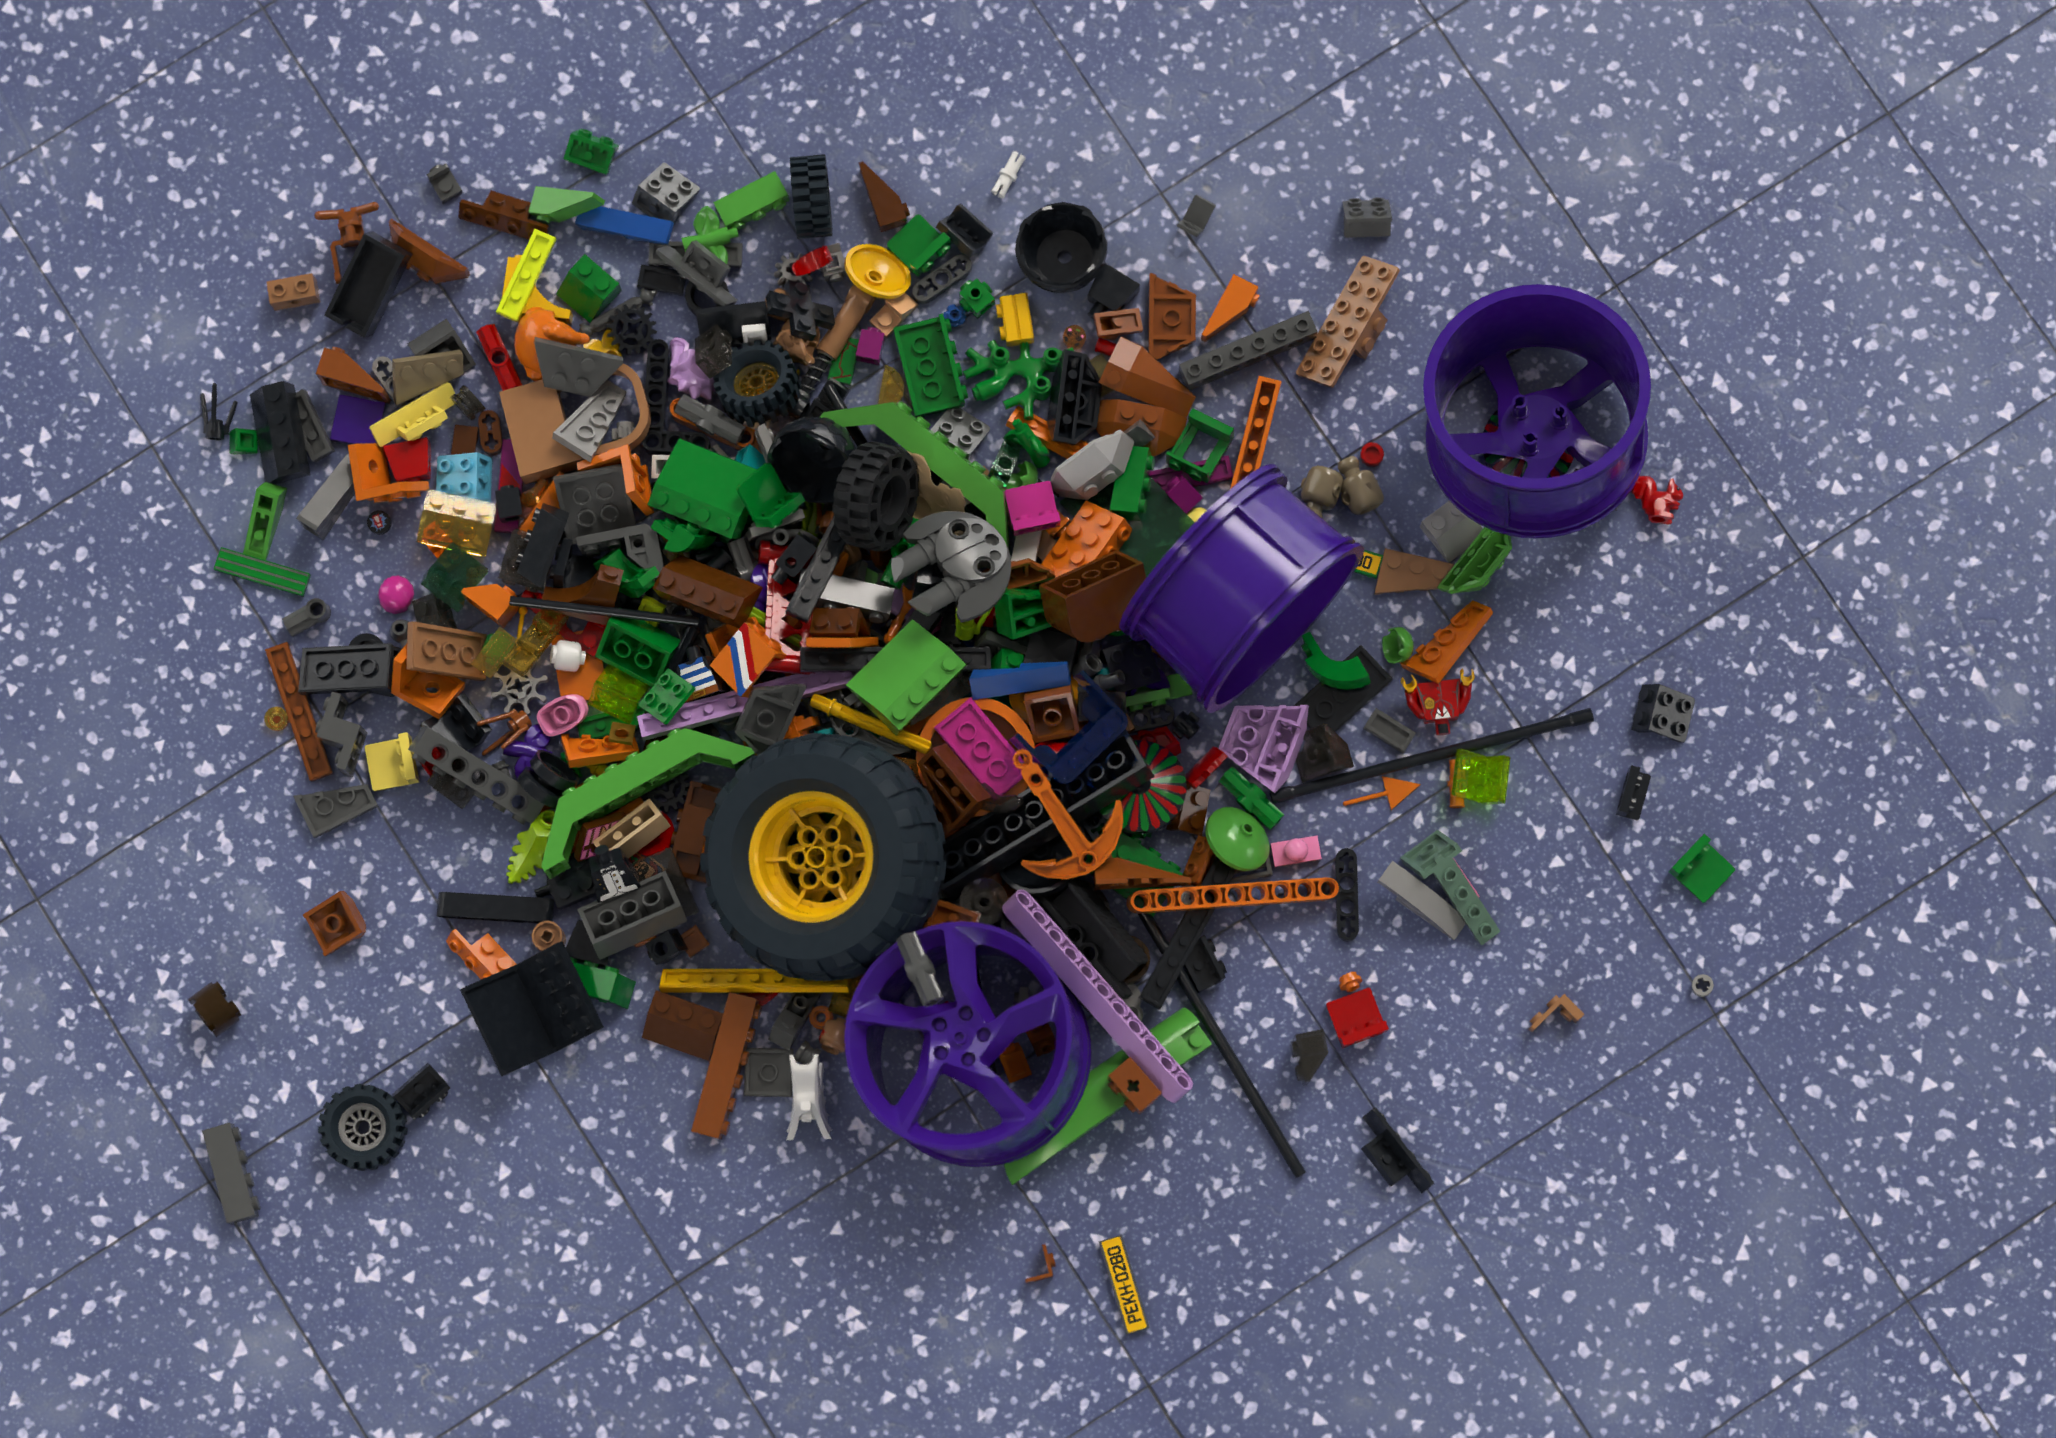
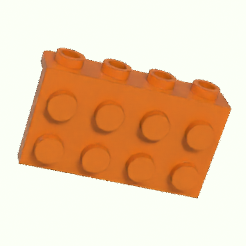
[1041,500,1132,578]

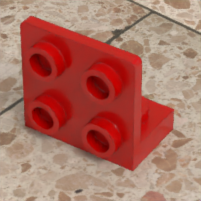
[1326,987,1389,1049]

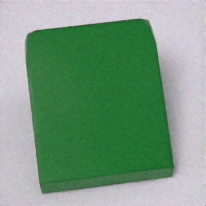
[229,428,258,454]

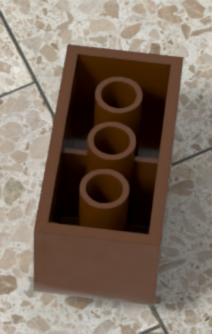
[1039,550,1146,642]

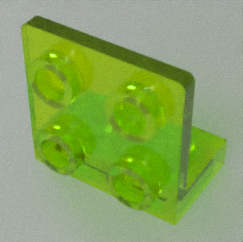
[588,664,650,724]
[1452,749,1511,805]

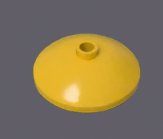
[844,244,911,299]

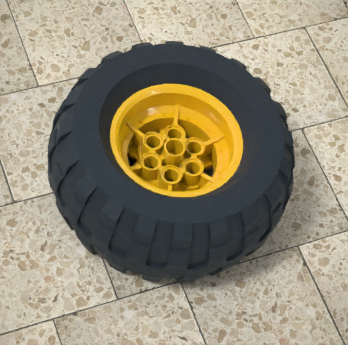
[700,733,946,981]

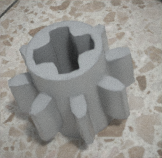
[611,421,636,441]

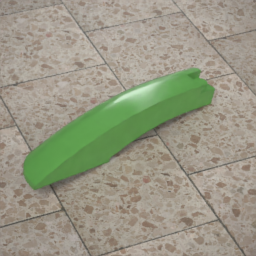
[1004,1007,1212,1185]

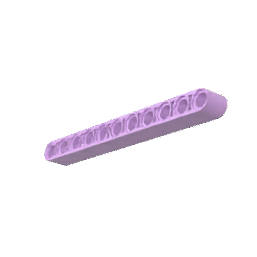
[1002,889,1193,1103]

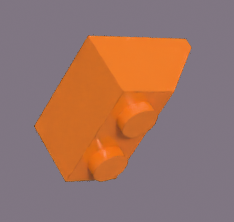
[461,584,520,629]

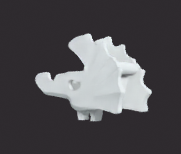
[786,1054,832,1140]

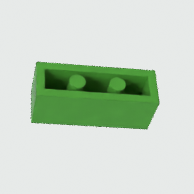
[713,171,789,231]

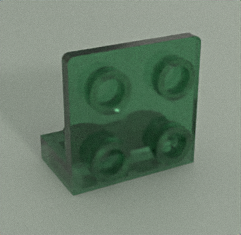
[421,542,489,612]

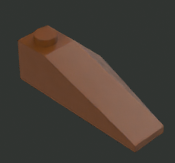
[1099,336,1196,418]

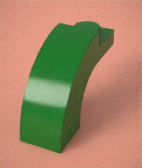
[593,548,660,598]
[1301,631,1371,689]

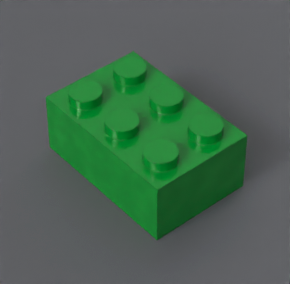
[595,617,680,687]

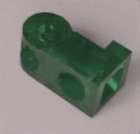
[988,438,1022,487]

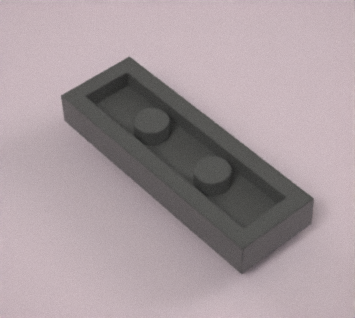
[296,389,335,462]

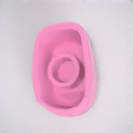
[537,694,589,736]

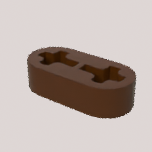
[478,410,503,456]

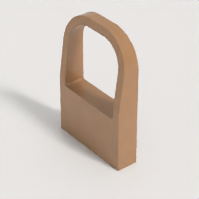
[499,364,651,484]

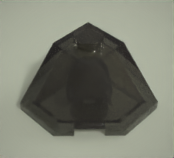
[1296,723,1354,783]

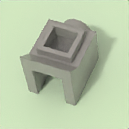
[822,243,848,282]

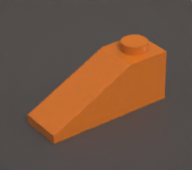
[1201,274,1260,342]

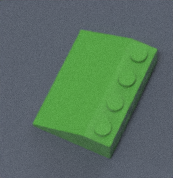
[845,619,966,736]

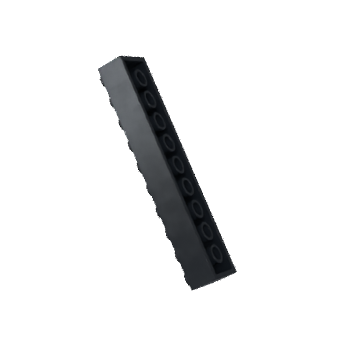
[940,729,1155,901]

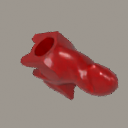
[1631,476,1683,525]

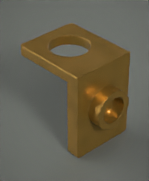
[608,722,636,745]

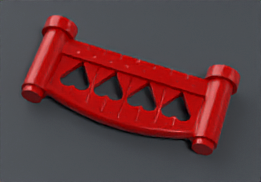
[758,540,816,675]

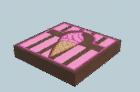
[574,811,626,862]

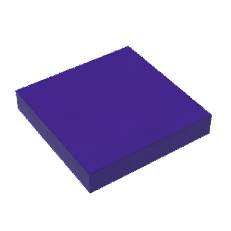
[330,394,386,444]

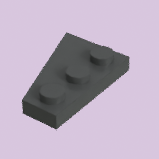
[293,784,378,838]

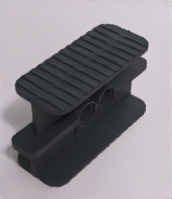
[1032,880,1148,1012]

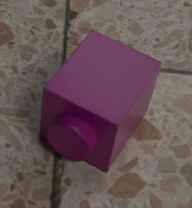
[856,327,885,365]
[1165,474,1203,514]

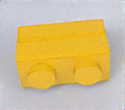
[996,293,1034,347]

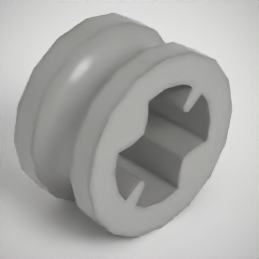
[1692,974,1714,997]

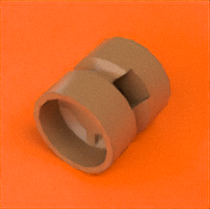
[532,921,566,951]

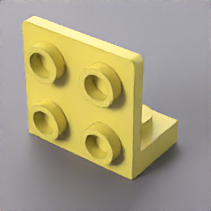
[365,732,420,791]

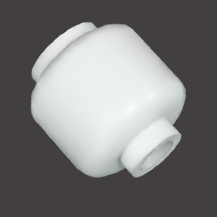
[550,640,586,672]

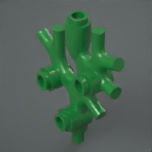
[962,340,1074,420]

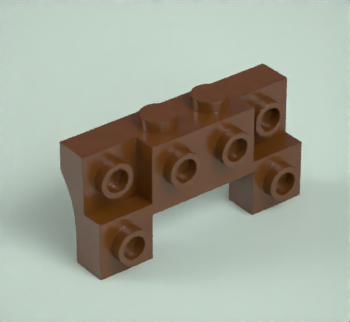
[667,781,721,884]

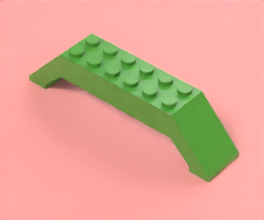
[820,402,1011,558]
[541,728,755,879]

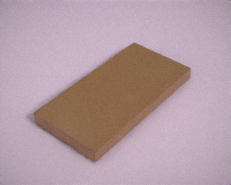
[407,621,487,682]

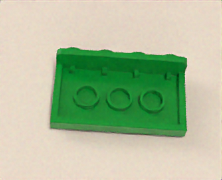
[893,313,968,418]
[1086,831,1183,918]

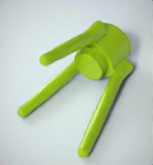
[955,608,992,641]

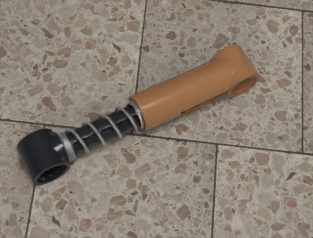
[787,285,876,420]

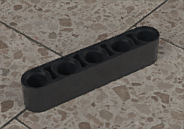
[436,892,554,924]

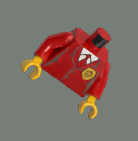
[1401,669,1475,736]

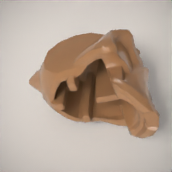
[773,320,820,366]

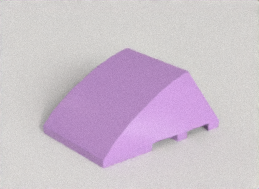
[1219,705,1309,793]

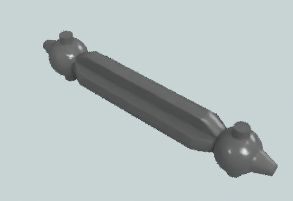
[579,288,657,340]

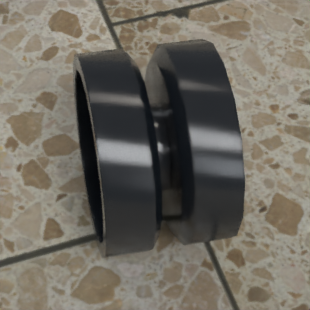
[518,750,580,809]

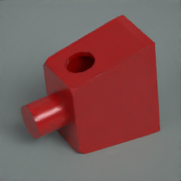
[383,437,431,493]

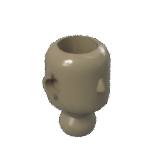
[1338,456,1384,515]
[1301,465,1343,518]

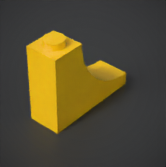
[502,255,573,325]

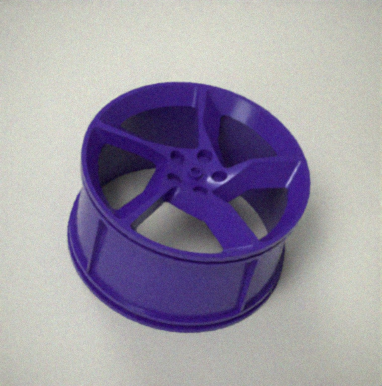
[1423,284,1651,539]
[1120,464,1364,713]
[845,921,1092,1167]

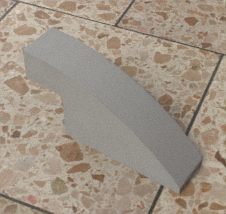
[1377,861,1466,940]

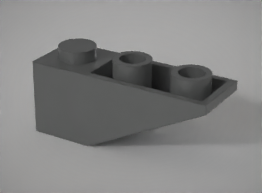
[768,992,823,1051]

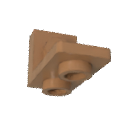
[1529,994,1584,1032]

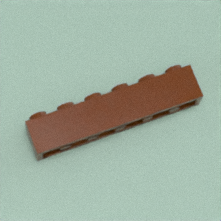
[691,992,762,1140]

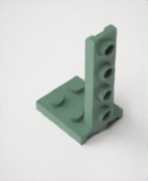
[1400,830,1501,945]

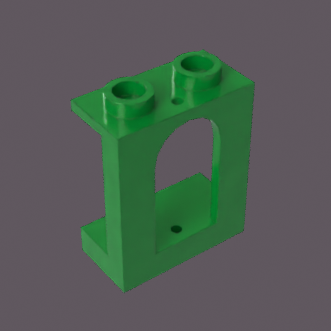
[1166,408,1234,483]

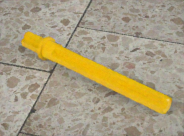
[810,694,932,754]

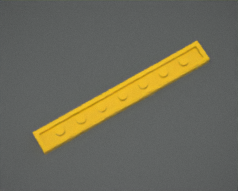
[659,969,851,993]

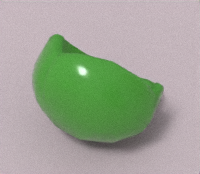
[1006,461,1038,489]
[1382,627,1414,664]

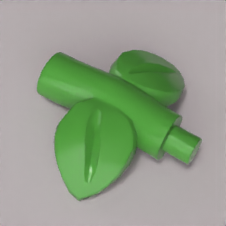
[682,206,739,264]

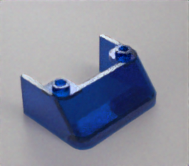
[1009,670,1128,784]

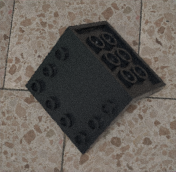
[460,941,604,1077]

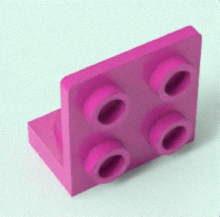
[1005,481,1060,536]

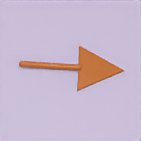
[1343,776,1421,810]

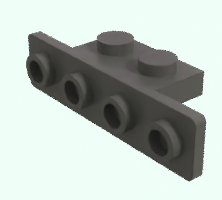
[655,240,737,306]

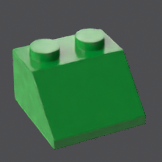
[556,254,622,323]

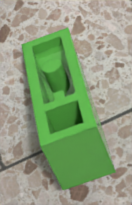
[529,186,605,224]
[243,482,287,560]

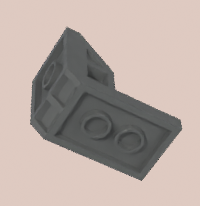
[576,524,666,582]

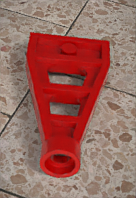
[521,588,606,659]

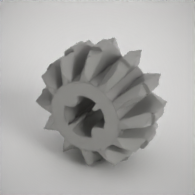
[774,252,813,289]

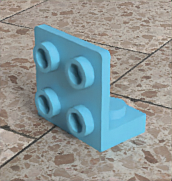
[436,452,492,504]

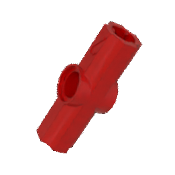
[476,324,522,391]

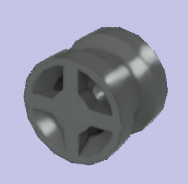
[794,1040,822,1065]

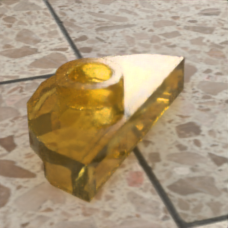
[878,365,904,404]

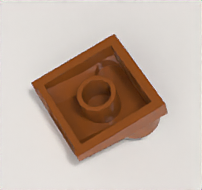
[303,891,366,956]

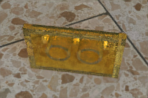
[416,489,497,557]

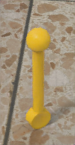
[514,607,528,654]

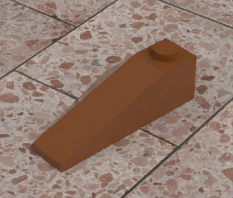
[1093,854,1191,890]

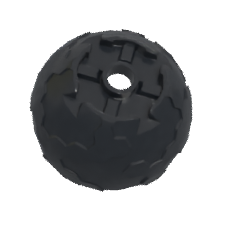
[1015,202,1108,293]
[767,417,856,504]

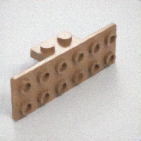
[1296,256,1400,388]

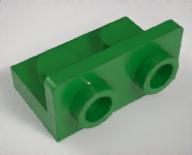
[563,128,619,175]

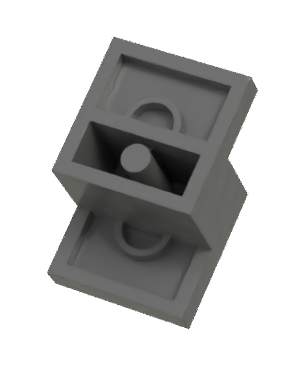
[315,692,367,777]

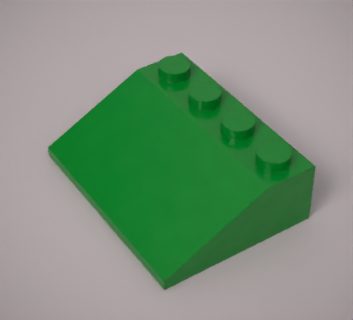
[647,438,757,539]

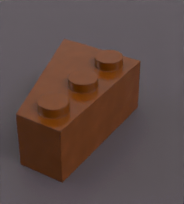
[917,743,991,833]

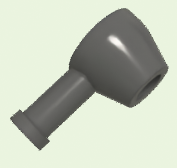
[390,619,409,648]

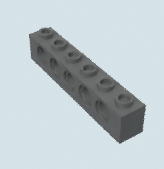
[1179,311,1318,391]
[408,725,544,825]

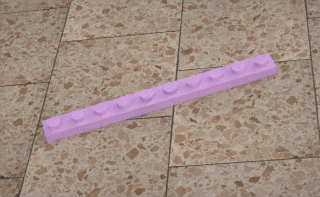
[637,672,858,741]

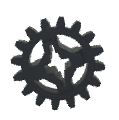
[606,304,657,355]
[642,774,690,813]

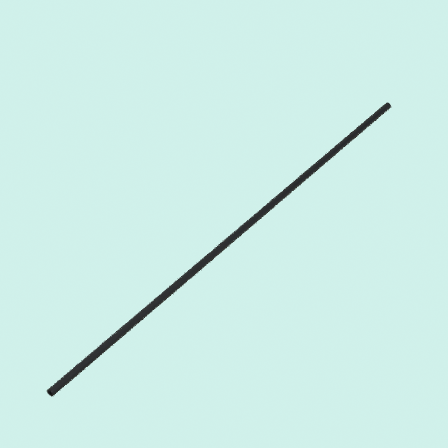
[823,384,1306,1178]

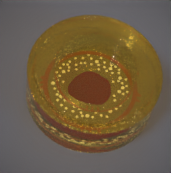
[264,707,289,731]

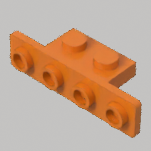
[446,929,517,980]

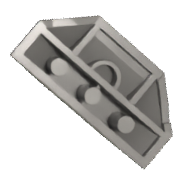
[1050,430,1134,500]

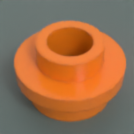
[1339,972,1362,992]
[809,1006,833,1030]

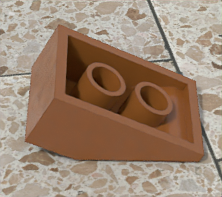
[316,347,391,404]

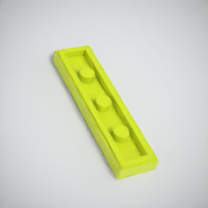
[496,229,557,323]

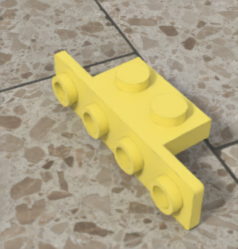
[370,382,459,447]

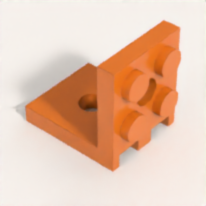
[348,443,430,503]
[577,444,654,516]
[391,644,465,719]

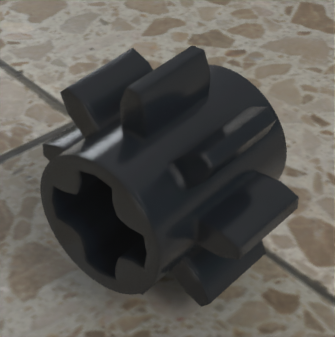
[1171,711,1201,740]

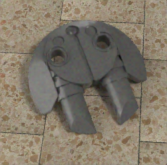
[891,511,1011,622]

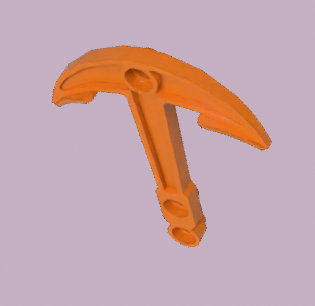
[1013,749,1123,879]

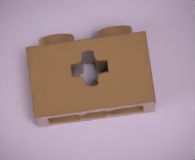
[266,273,320,311]

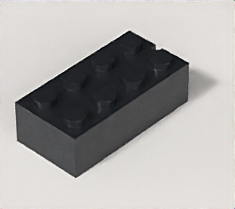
[324,231,413,338]

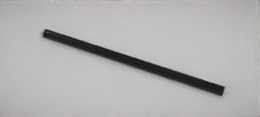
[509,596,700,627]

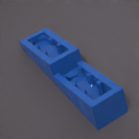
[575,206,674,245]
[969,662,1071,700]

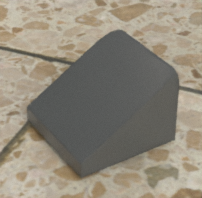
[1124,419,1155,447]

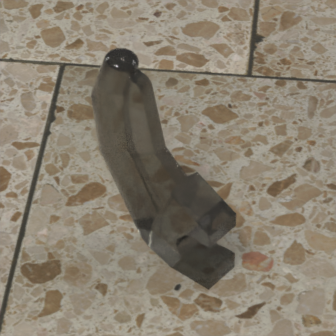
[981,782,1023,814]

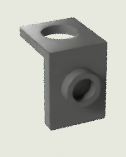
[1177,194,1216,237]

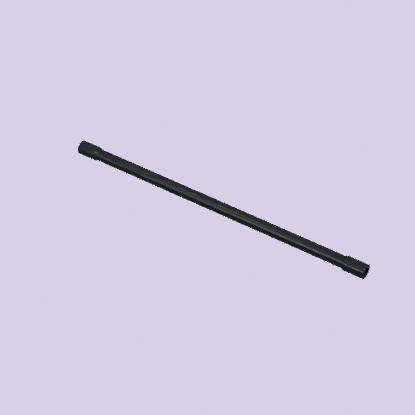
[1270,708,1594,804]

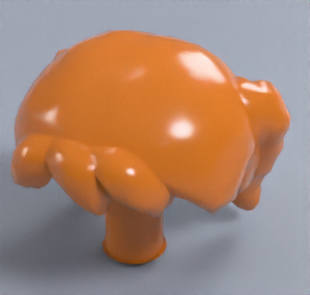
[514,307,590,381]

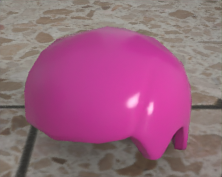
[378,575,414,614]

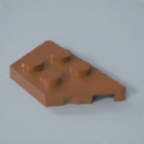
[1149,273,1196,361]

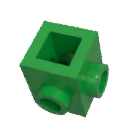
[959,278,995,319]

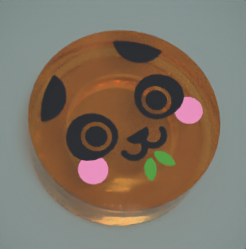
[1063,325,1086,350]

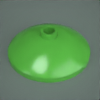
[1205,807,1270,871]

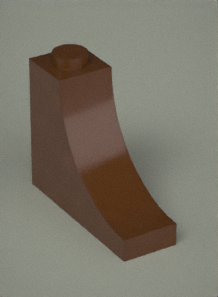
[542,564,624,625]

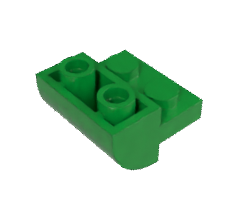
[650,518,717,552]

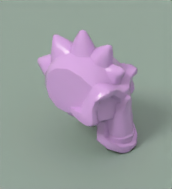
[667,337,716,400]

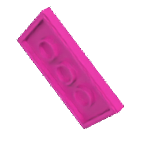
[934,697,1024,801]

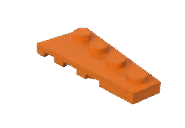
[1400,600,1493,684]

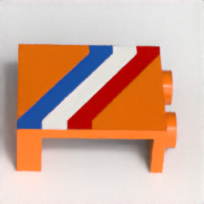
[710,622,786,698]

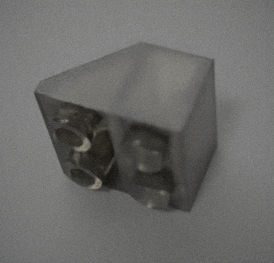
[1290,1029,1329,1086]

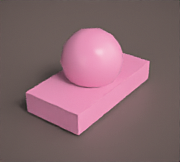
[1270,836,1322,868]

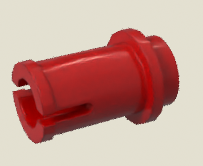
[1095,338,1117,356]

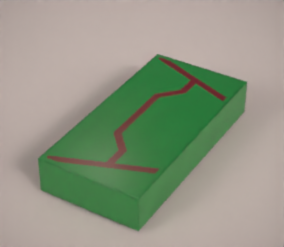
[828,338,859,386]

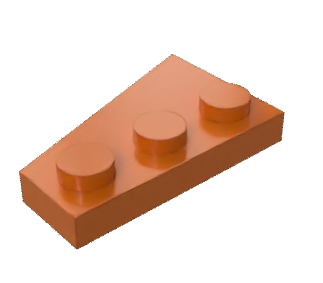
[561,734,640,768]

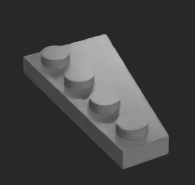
[552,380,626,463]

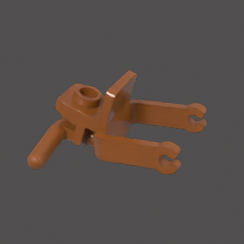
[314,202,379,284]

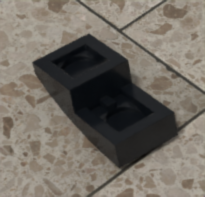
[803,377,850,418]

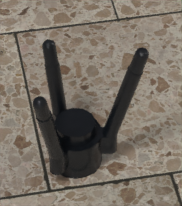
[200,383,238,440]

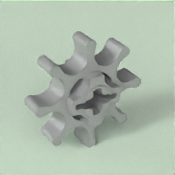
[491,659,549,716]

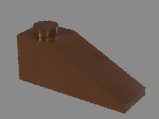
[859,161,910,233]

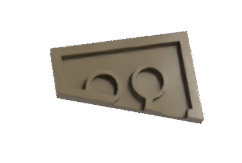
[392,350,464,406]

